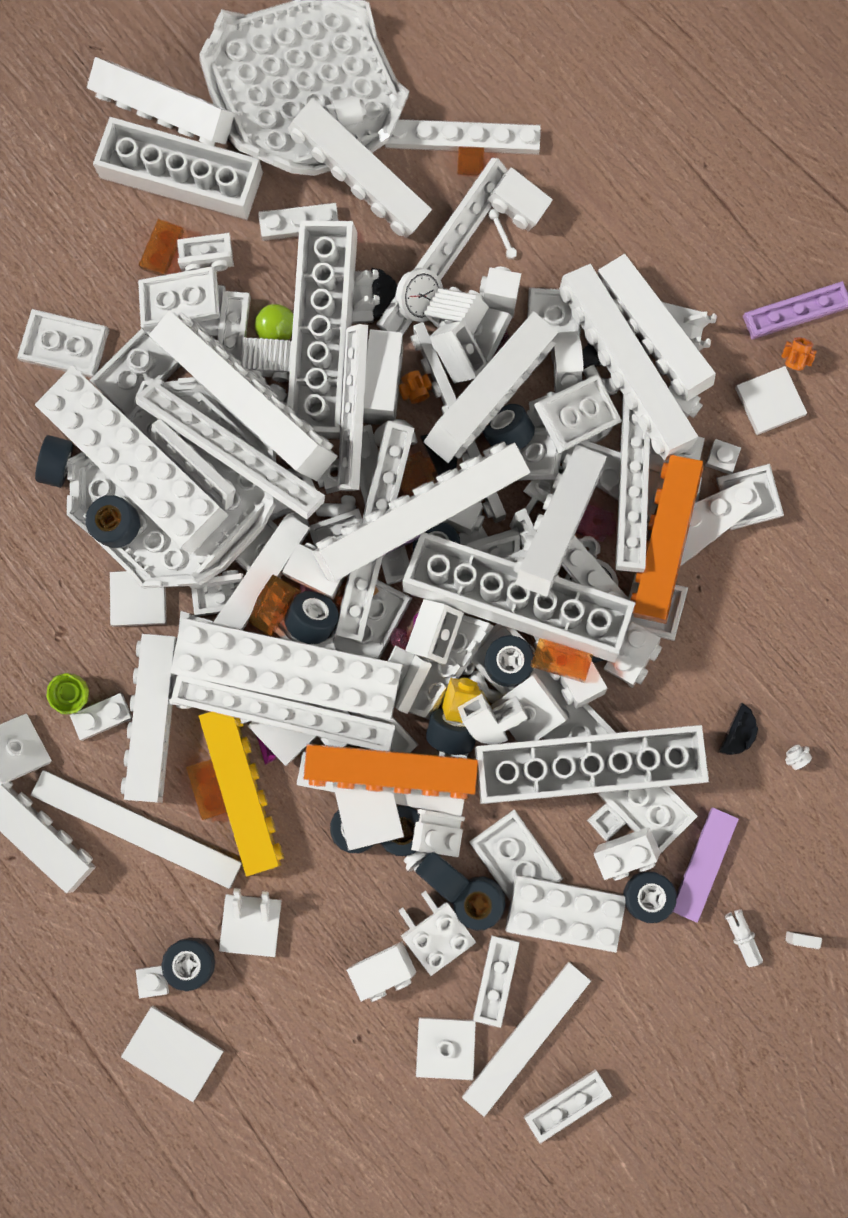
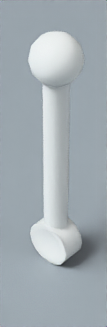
[489,209,517,260]

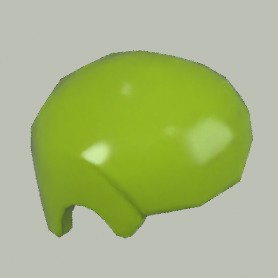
[255,304,294,341]
[46,673,89,714]

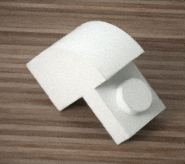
[551,331,583,393]
[458,694,528,744]

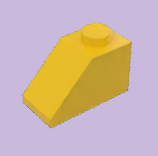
[442,678,493,723]

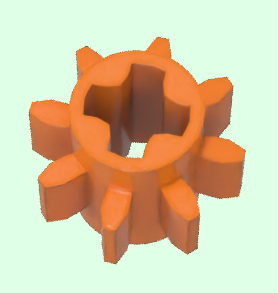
[781,337,817,370]
[399,371,432,404]

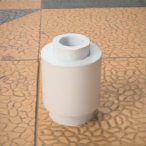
[326,95,366,127]

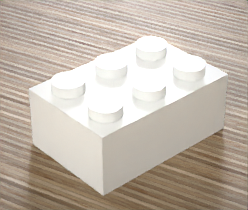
[363,329,403,425]

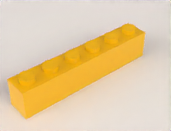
[199,712,284,877]

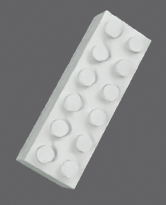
[93,117,263,220]
[424,311,558,463]

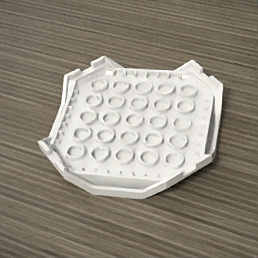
[199,0,410,176]
[67,377,276,588]

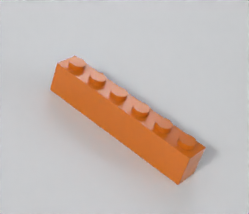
[630,455,703,624]
[303,744,478,799]

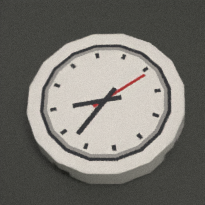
[396,268,443,322]

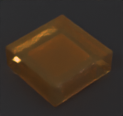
[457,146,484,176]

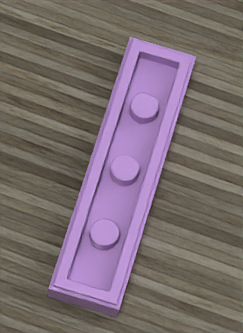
[743,281,848,340]
[673,808,739,923]

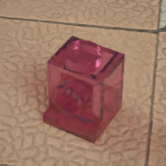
[575,503,617,542]

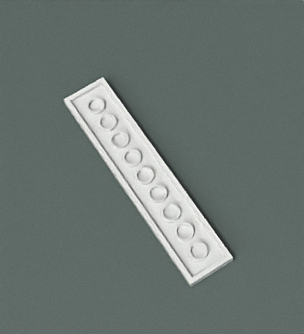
[470,623,698,854]

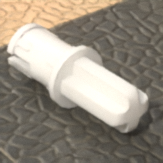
[725,910,763,967]

